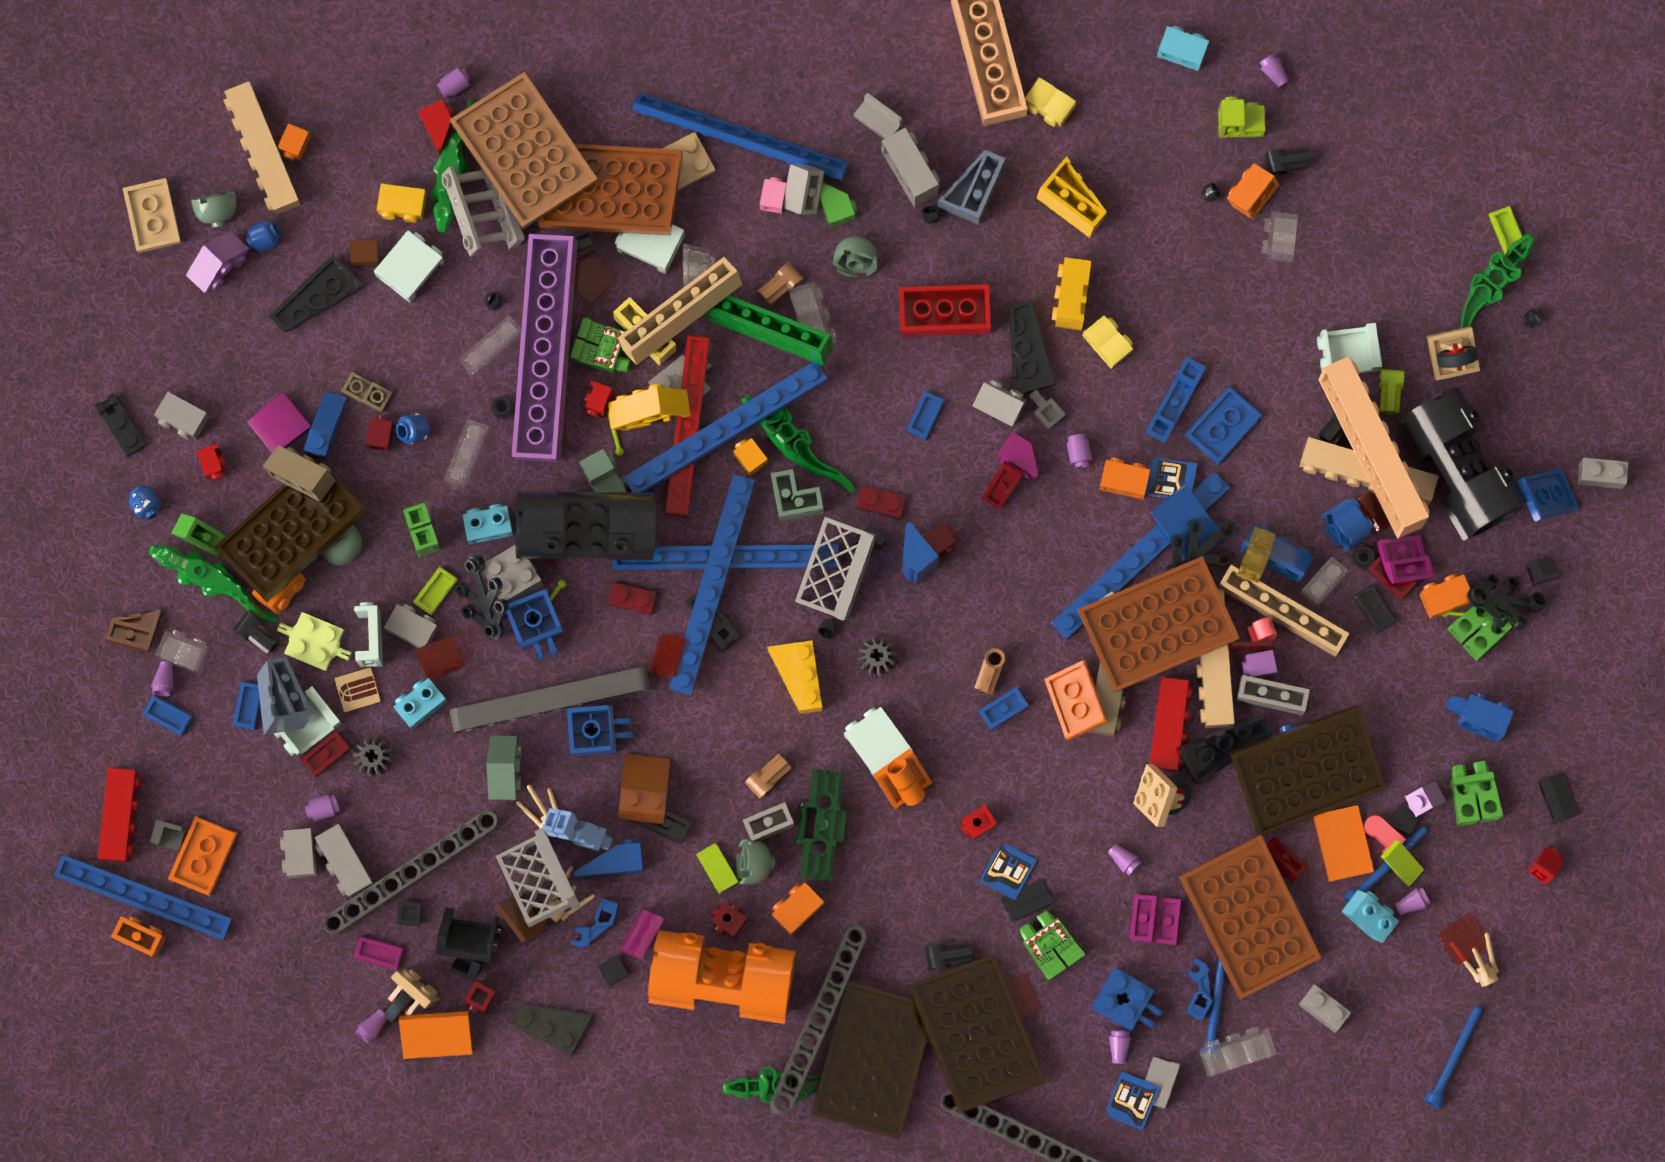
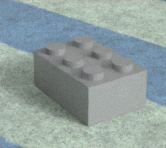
[882,128,940,208]

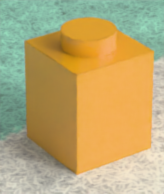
[733,438,768,476]

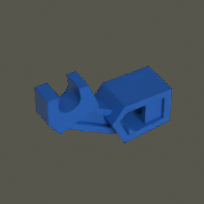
[571,899,619,948]
[1186,958,1213,1021]

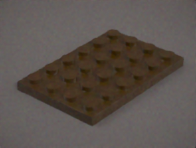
[215,457,368,603]
[1230,705,1386,836]
[908,954,1045,1114]
[810,981,928,1140]

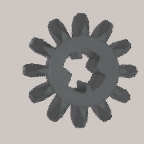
[857,637,896,676]
[353,738,392,777]

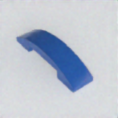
[1145,357,1206,443]

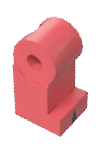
[1247,617,1277,647]
[1363,815,1406,853]

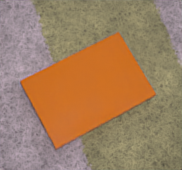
[1044,660,1108,741]
[1313,805,1374,882]
[168,816,238,897]
[399,1011,473,1059]

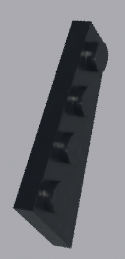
[269,254,365,333]
[1010,299,1056,395]
[1176,715,1272,785]

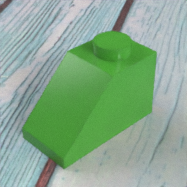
[819,183,858,228]
[171,513,226,557]

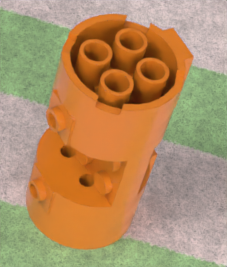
[648,930,796,1024]

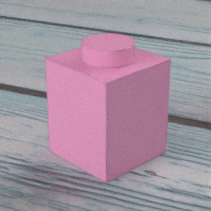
[760,178,787,214]

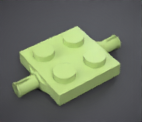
[277,612,352,671]

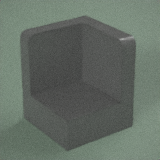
[150,820,186,851]

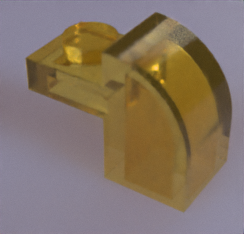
[1237,527,1276,583]

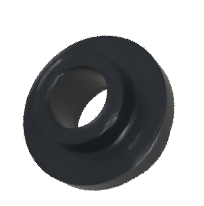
[1523,308,1544,329]
[491,396,514,419]
[1352,546,1375,569]

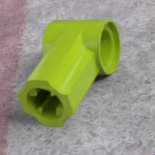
[1379,369,1404,415]

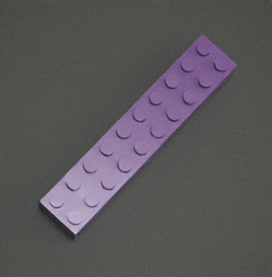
[512,234,578,462]

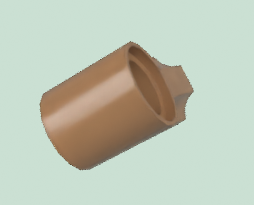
[758,262,804,306]
[974,648,1005,695]
[745,754,792,799]

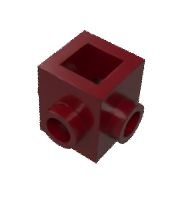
[710,902,747,939]

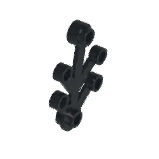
[1165,519,1236,578]
[455,554,509,641]
[1466,574,1548,630]

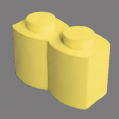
[1025,78,1076,127]
[1082,316,1133,369]

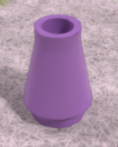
[1260,53,1289,87]
[151,661,174,696]
[1108,843,1142,876]
[1395,887,1431,915]
[355,1009,388,1044]
[1109,1030,1132,1064]

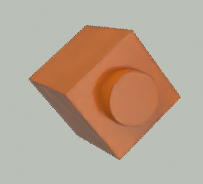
[278,124,311,161]

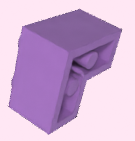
[186,231,249,293]

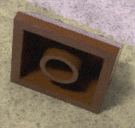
[495,894,548,947]

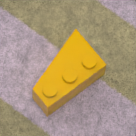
[1037,156,1107,238]
[1052,257,1091,331]
[608,384,691,431]
[767,641,822,714]

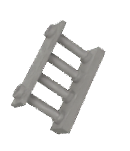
[442,166,525,257]

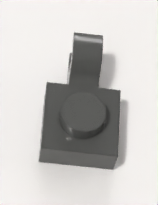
[1028,390,1066,430]

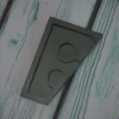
[510,1004,593,1056]

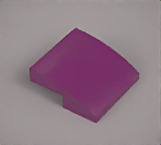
[247,392,311,453]
[1377,535,1434,584]
[1129,894,1183,946]
[619,909,664,959]

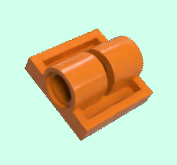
[873,748,932,809]

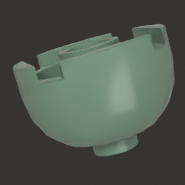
[191,191,237,228]
[833,236,878,277]
[321,525,363,566]
[736,839,775,885]

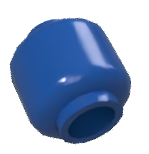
[246,220,281,253]

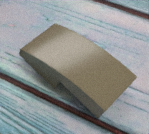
[340,372,392,412]

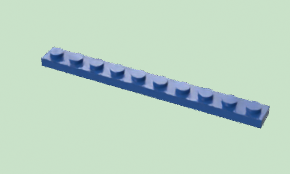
[632,93,849,180]
[623,362,828,492]
[1051,472,1230,640]
[669,474,755,696]
[613,545,838,571]

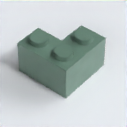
[580,449,629,493]
[771,469,824,522]
[487,736,522,800]

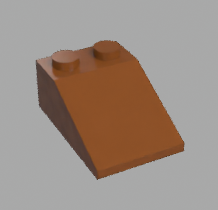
[618,754,670,824]

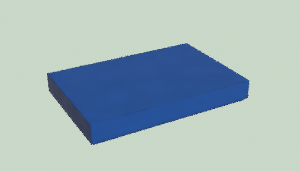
[1184,386,1263,465]
[1517,468,1579,522]
[1150,485,1225,559]

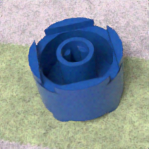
[1321,498,1373,552]

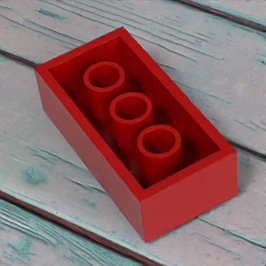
[899,284,991,337]

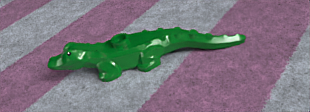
[431,99,474,233]
[1459,233,1535,329]
[742,395,854,493]
[149,545,278,623]
[723,1067,821,1104]

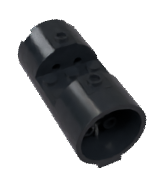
[1396,387,1527,541]
[515,491,656,561]

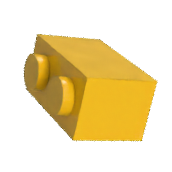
[377,184,427,223]

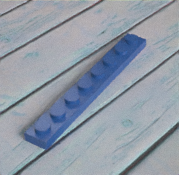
[54,855,233,941]

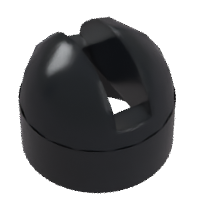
[1201,182,1221,202]
[922,206,940,224]
[484,292,502,311]
[818,619,837,639]

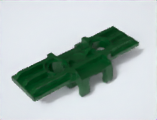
[794,769,849,881]

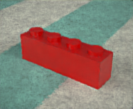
[1150,677,1192,773]
[98,768,141,863]

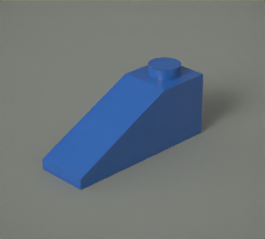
[304,391,347,461]
[574,840,644,879]

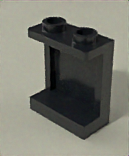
[436,907,503,963]

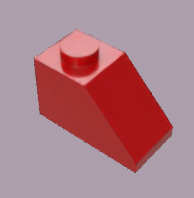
[418,99,455,155]
[1527,847,1564,885]

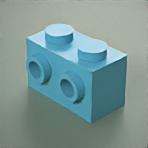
[1157,26,1209,71]
[463,504,513,545]
[393,678,447,730]
[1341,890,1399,943]

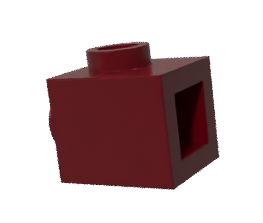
[923,523,957,557]
[464,981,497,1015]

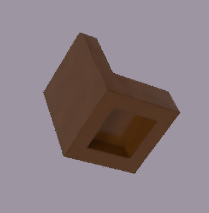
[351,240,380,267]

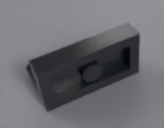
[1537,773,1579,824]
[1001,880,1054,923]

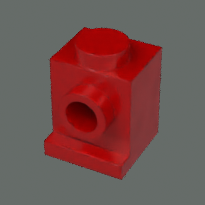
[584,380,615,418]
[196,444,226,481]
[960,805,997,840]

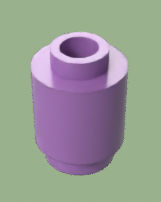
[437,68,471,99]
[1066,434,1092,468]
[305,794,340,822]

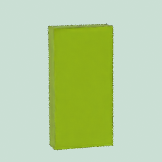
[1489,206,1523,254]
[413,566,458,616]
[1381,840,1424,886]
[696,843,739,894]

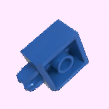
[506,589,564,661]
[1446,693,1514,742]
[567,705,634,757]
[1090,967,1163,1032]

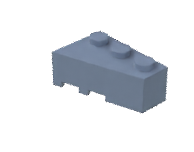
[938,150,1005,224]
[257,657,313,735]

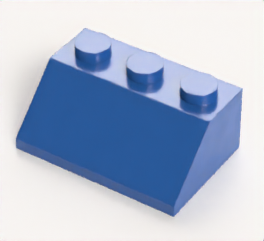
[902,522,939,585]
[1239,525,1313,584]

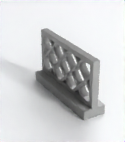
[795,517,877,621]
[496,828,581,927]

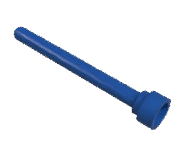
[1343,826,1428,903]
[1200,958,1225,1060]
[1424,1006,1482,1109]

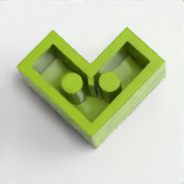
[1218,97,1265,138]

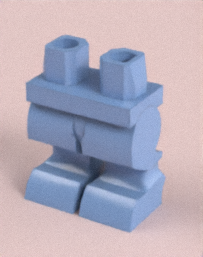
[542,808,613,851]

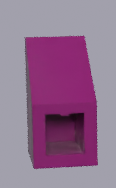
[997,432,1038,482]

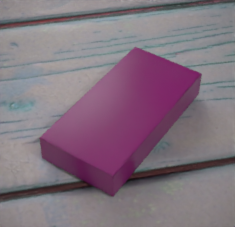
[353,936,404,971]

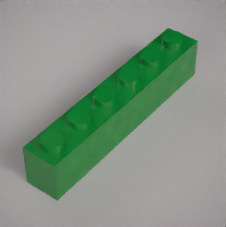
[704,295,834,366]

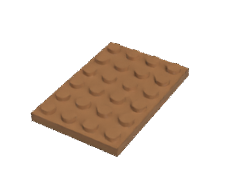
[450,72,598,229]

